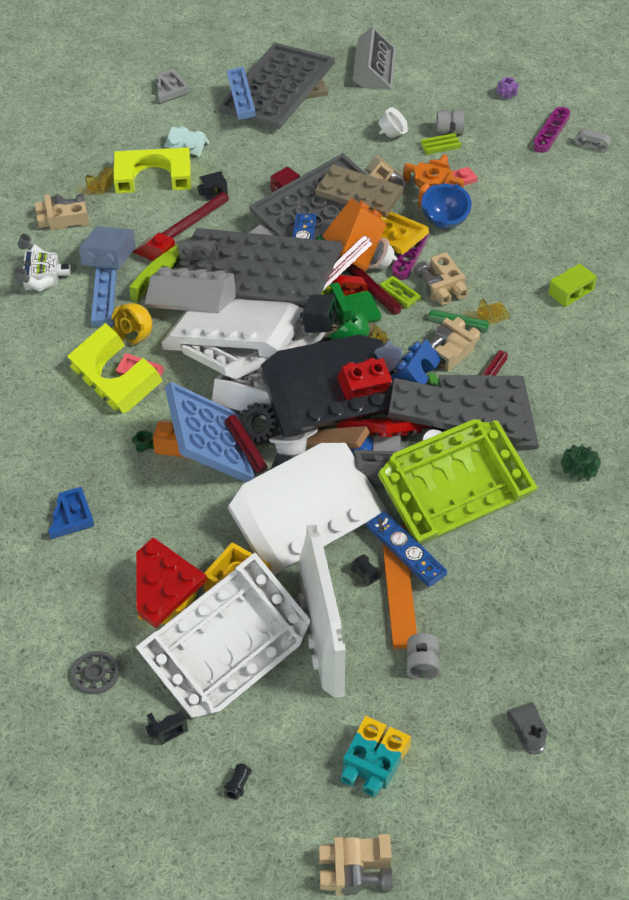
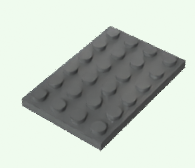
[219,42,335,129]
[249,153,367,239]

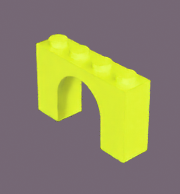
[114,147,191,193]
[67,323,163,414]

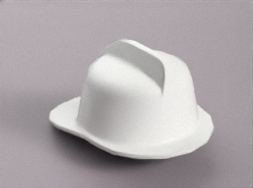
[379,108,408,139]
[369,238,397,270]
[269,428,318,457]

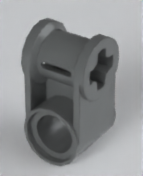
[507,702,547,755]

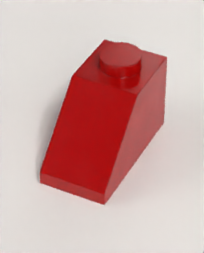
[133,232,175,262]

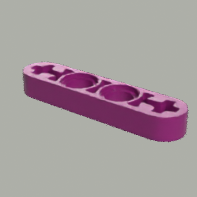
[533,107,570,153]
[392,234,429,280]

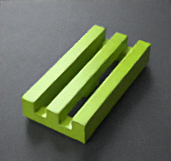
[420,133,461,155]
[379,276,421,309]

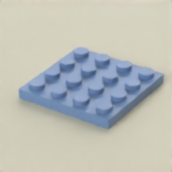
[165,382,255,483]

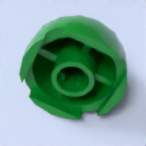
[327,311,370,340]

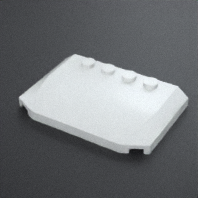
[161,299,304,357]
[182,325,326,379]
[227,443,388,576]
[298,524,346,698]
[136,553,311,718]

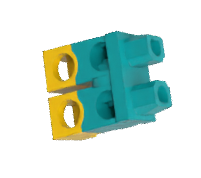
[341,715,411,798]

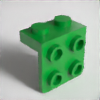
[328,282,381,324]

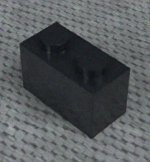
[300,294,337,333]

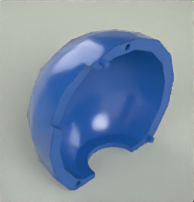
[421,184,472,229]

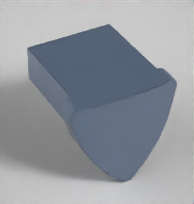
[375,340,402,372]

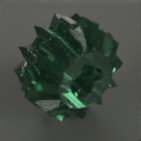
[561,444,601,482]

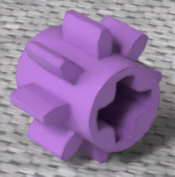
[496,77,519,98]

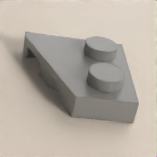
[157,69,190,103]

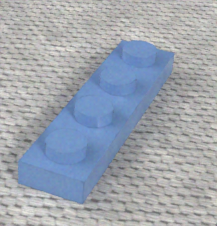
[227,66,256,120]
[91,267,117,327]

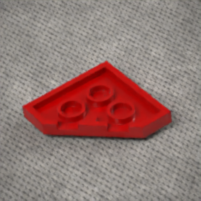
[337,418,431,437]
[136,537,207,629]

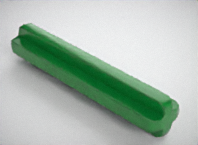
[428,309,489,333]

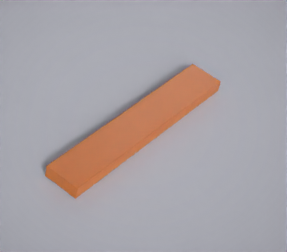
[382,525,417,649]

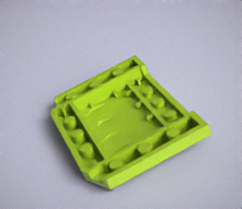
[378,419,538,544]

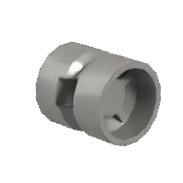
[436,110,464,135]
[407,633,440,680]

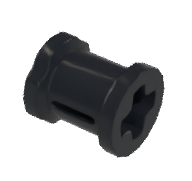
[351,554,382,586]

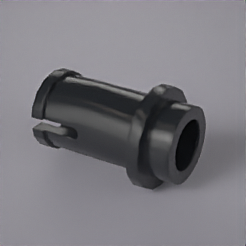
[224,763,252,800]

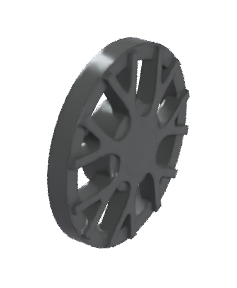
[71,651,119,694]

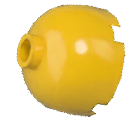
[111,303,152,346]

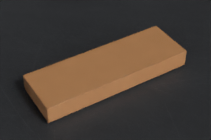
[306,427,370,450]

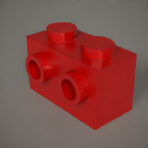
[337,358,393,400]

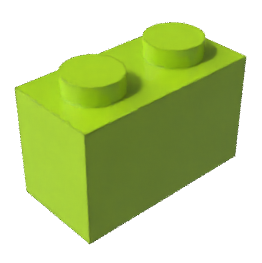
[548,263,597,307]

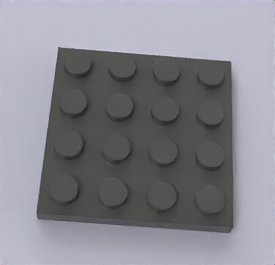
[438,375,539,451]

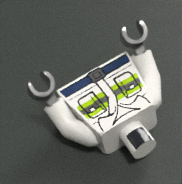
[14,233,71,292]

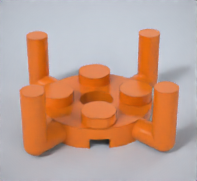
[403,154,464,207]

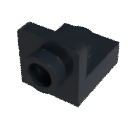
[145,711,188,745]

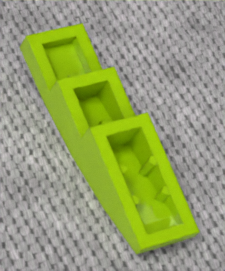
[129,245,180,302]

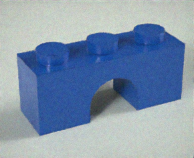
[391,339,441,384]

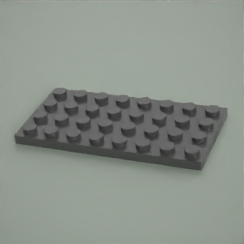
[174,228,343,306]

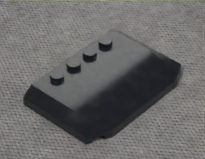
[259,334,394,438]

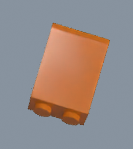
[322,198,386,271]

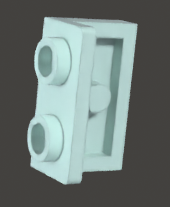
[164,126,209,157]

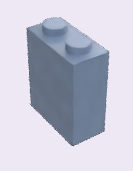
[79,226,136,269]

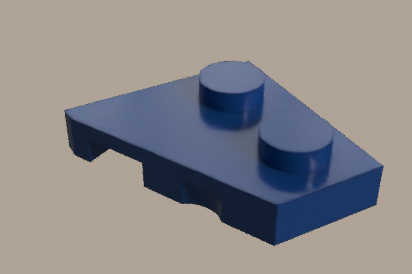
[49,487,94,539]

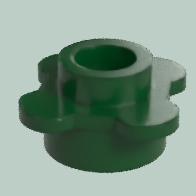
[131,430,154,453]

